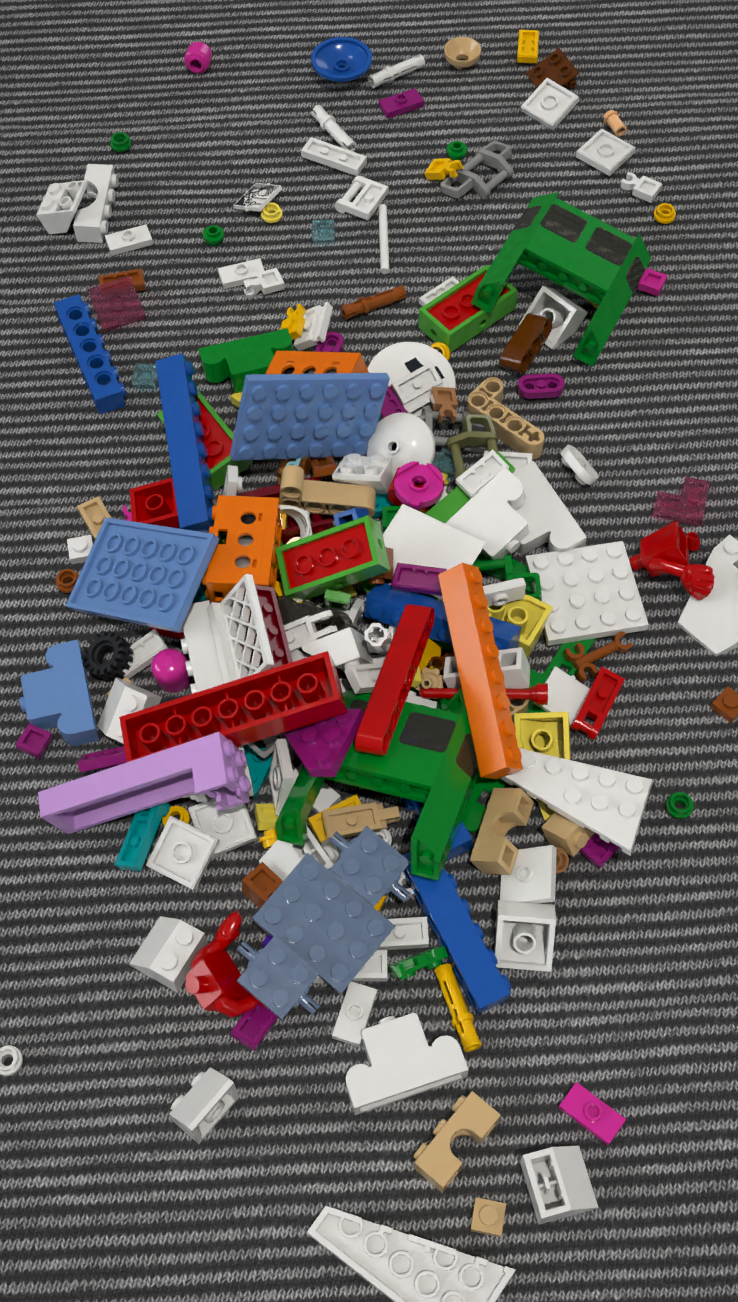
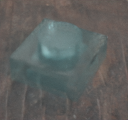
[312,220,335,243]
[132,363,158,389]
[432,448,464,479]

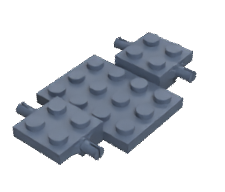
[236,826,411,1020]

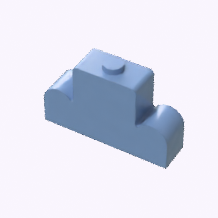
[19,640,99,746]

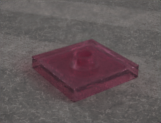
[87,275,146,332]

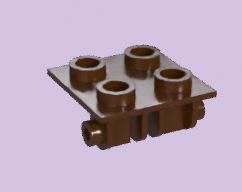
[526,48,579,88]

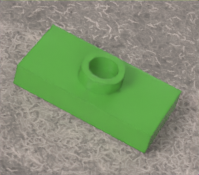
[324,589,351,610]

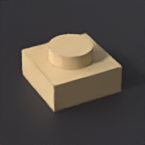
[470,1197,506,1238]

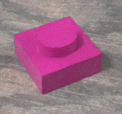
[637,268,667,296]

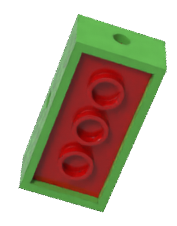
[419,265,517,353]
[157,390,253,491]
[275,515,391,602]

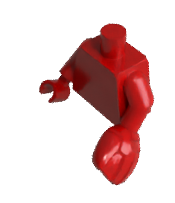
[629,520,715,600]
[185,911,265,1018]

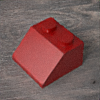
[129,478,180,529]

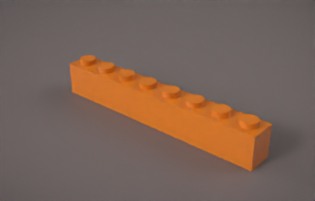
[438,563,523,779]

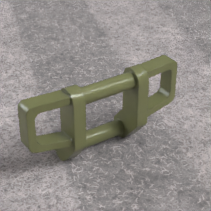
[446,414,499,480]

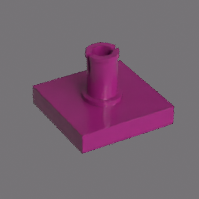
[78,746,127,772]

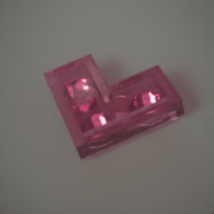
[652,477,710,526]

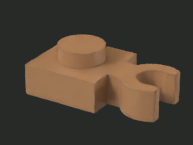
[430,387,458,423]

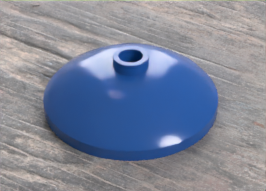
[311,37,372,82]

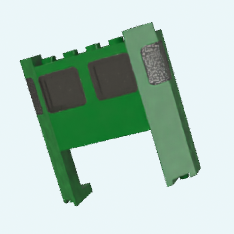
[471,192,651,367]
[276,688,480,881]

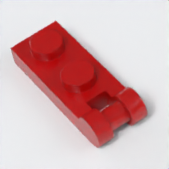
[570,667,625,740]

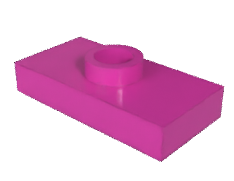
[558,1082,626,1146]

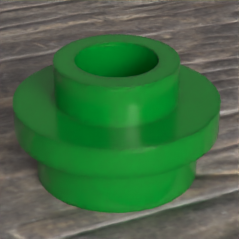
[110,132,131,152]
[446,141,468,160]
[203,225,225,246]
[666,792,694,819]

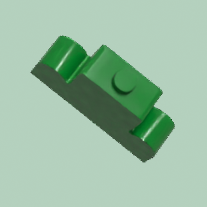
[198,329,293,393]

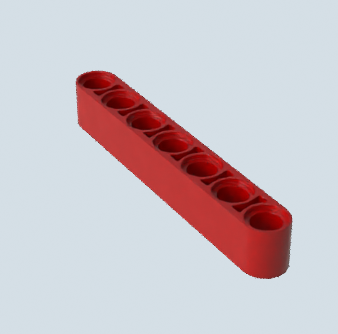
[355,604,435,756]

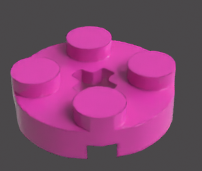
[394,462,443,510]

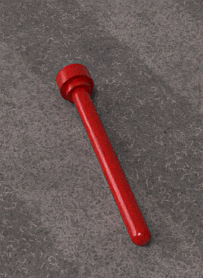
[419,683,548,705]

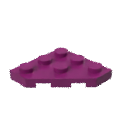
[284,709,364,777]

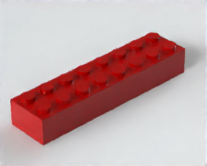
[119,651,348,762]

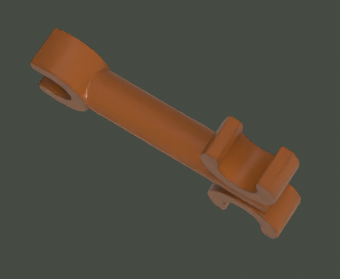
[563,632,632,683]

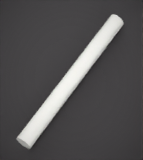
[378,204,389,274]

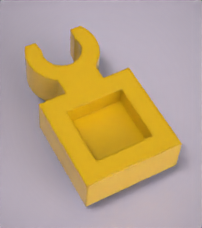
[424,158,464,180]
[280,303,306,340]

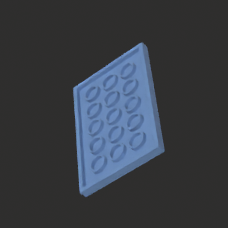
[230,373,390,461]
[66,517,219,633]

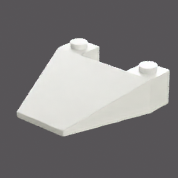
[677,535,738,657]

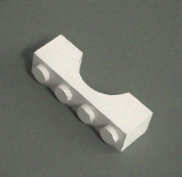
[73,164,118,243]

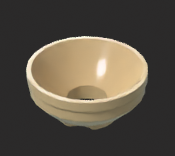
[444,37,481,69]

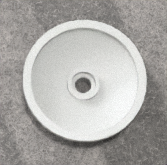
[367,412,435,478]

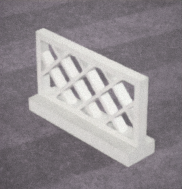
[207,574,274,684]

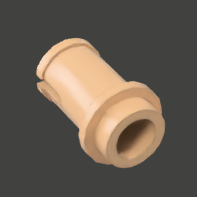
[603,110,627,137]

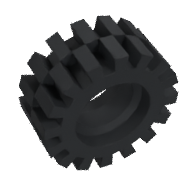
[82,631,133,681]

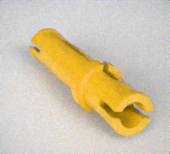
[434,963,482,1052]

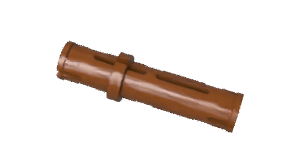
[340,285,407,320]

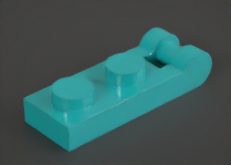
[114,802,170,872]

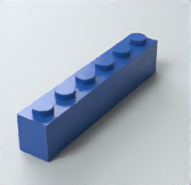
[365,583,521,650]
[403,852,511,1015]

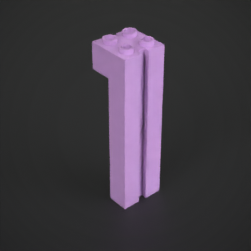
[38,732,251,834]

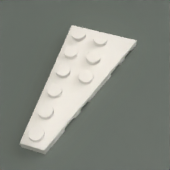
[500,748,652,856]
[307,1206,516,1302]

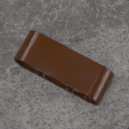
[500,313,552,374]

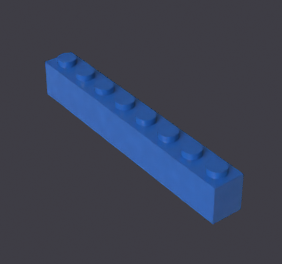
[155,353,215,533]

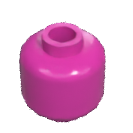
[184,42,212,73]

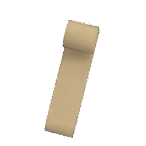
[467,377,544,459]
[279,465,376,517]

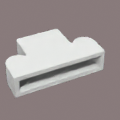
[512,461,587,555]
[445,467,530,560]
[346,1013,468,1115]

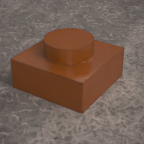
[710,686,738,723]

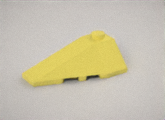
[438,595,553,659]
[514,712,571,821]

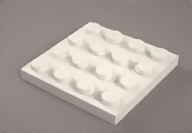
[525,541,649,646]

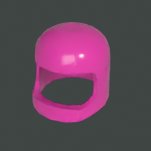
[151,648,192,693]

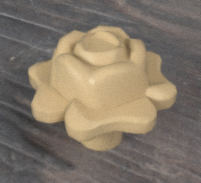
[415,667,444,691]

